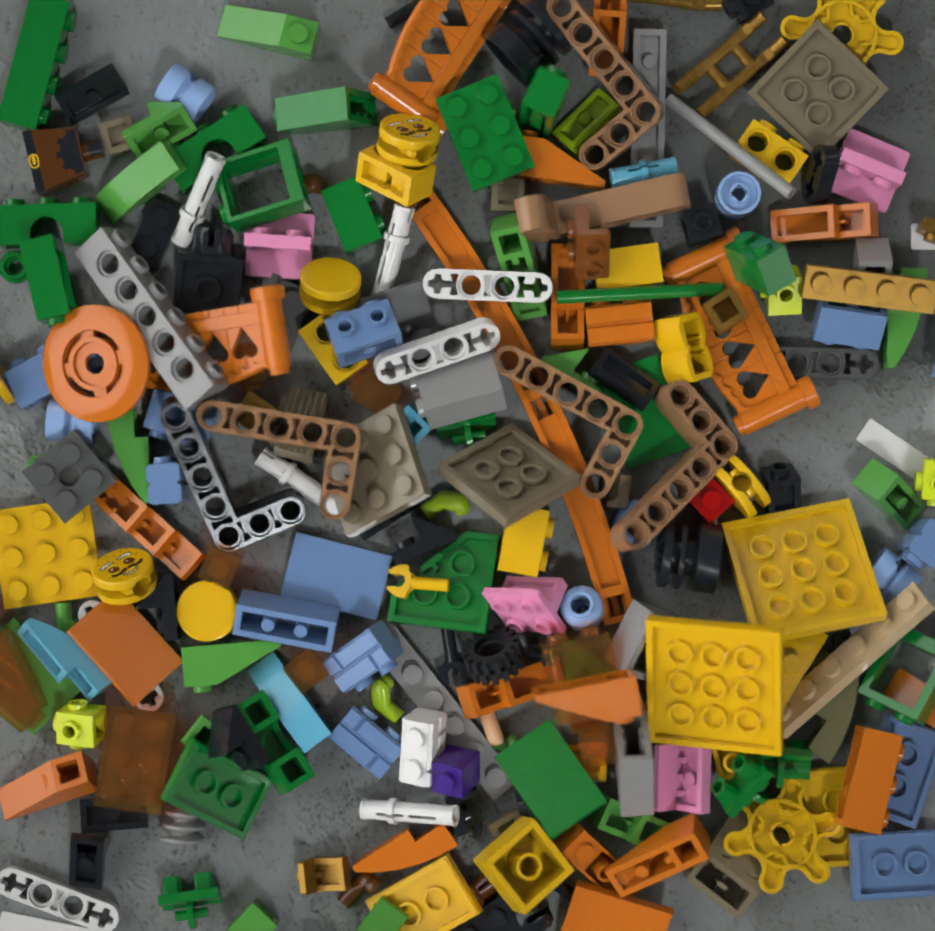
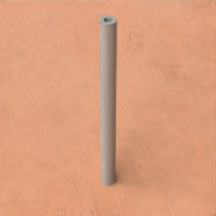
[665,93,796,199]

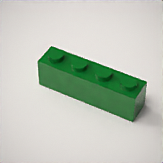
[0,0,78,131]
[519,65,571,139]

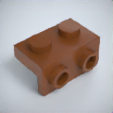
[567,204,610,280]

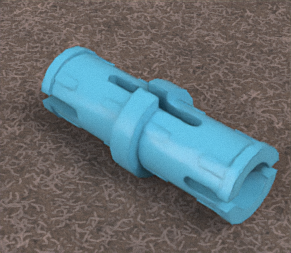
[609,156,678,188]

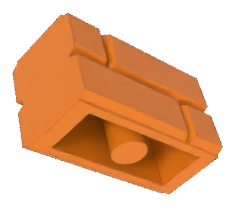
[584,300,655,349]

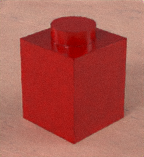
[688,478,735,524]

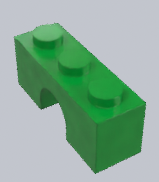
[172,104,268,195]
[0,197,101,249]
[237,689,316,795]

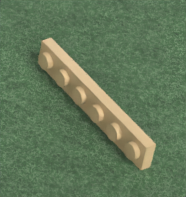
[783,582,935,740]

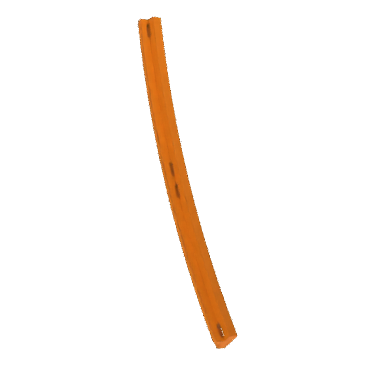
[410,190,632,626]

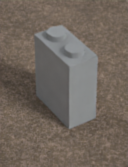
[409,338,507,430]
[613,710,654,817]

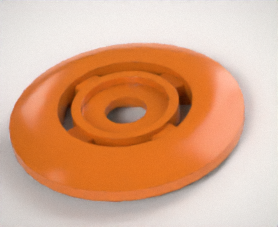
[43,304,151,422]

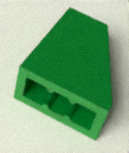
[273,86,378,134]

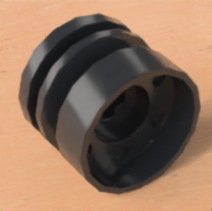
[483,0,572,88]
[653,519,723,594]

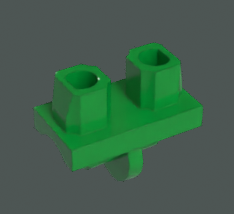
[437,412,497,447]
[750,739,812,788]
[710,753,774,818]
[158,871,223,929]

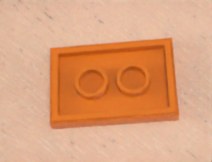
[66,601,182,707]
[560,880,673,931]

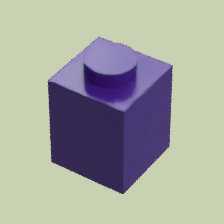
[432,744,480,799]

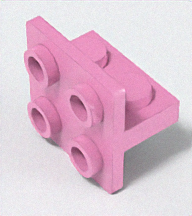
[831,129,910,213]
[244,210,316,280]
[482,576,568,635]
[654,744,712,814]

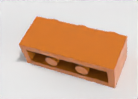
[833,725,905,835]

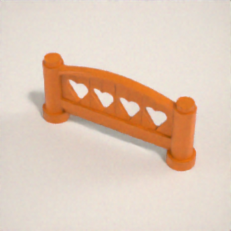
[367,0,522,136]
[662,226,822,436]
[113,284,292,396]

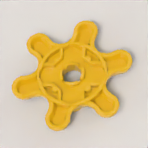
[780,0,904,66]
[723,779,841,894]

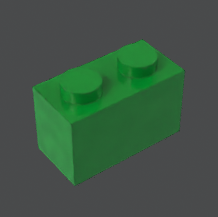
[321,177,386,256]
[724,231,797,296]

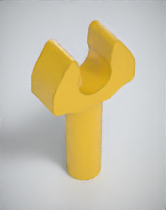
[386,564,450,599]

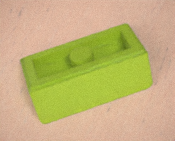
[552,87,623,161]

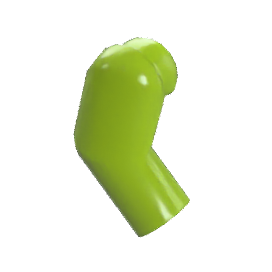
[419,490,471,519]
[370,674,404,724]

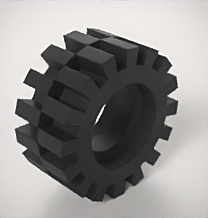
[461,625,526,686]

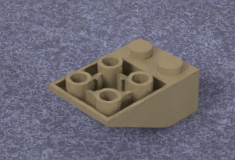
[682,810,789,920]

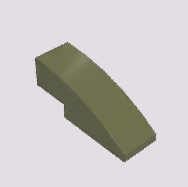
[806,676,859,764]

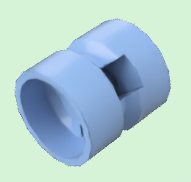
[154,62,217,124]
[713,171,761,220]
[45,398,99,445]
[870,547,923,603]

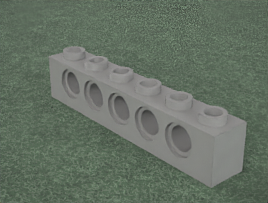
[74,227,230,410]

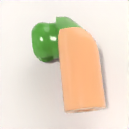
[480,712,518,753]

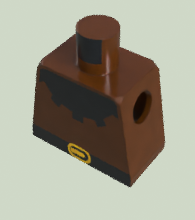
[22,127,106,197]

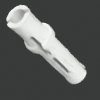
[171,151,227,248]
[371,203,416,295]
[254,447,339,515]
[359,797,460,827]

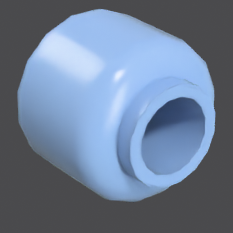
[560,585,605,632]

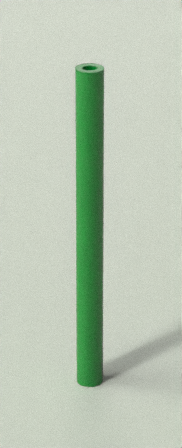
[556,282,723,304]

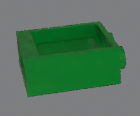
[215,138,312,233]
[19,234,78,327]
[858,629,935,727]

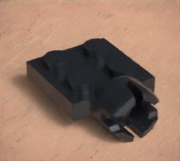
[173,226,245,314]
[449,895,554,931]

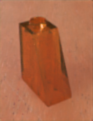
[0,628,48,733]

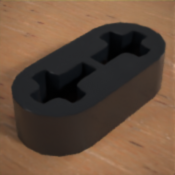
[803,144,840,204]

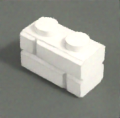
[399,708,447,788]

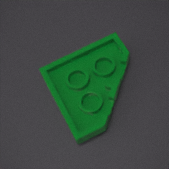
[387,531,501,635]

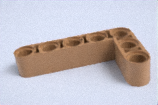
[546,0,665,170]
[514,173,691,243]
[494,345,643,499]
[609,380,738,552]
[196,400,362,521]

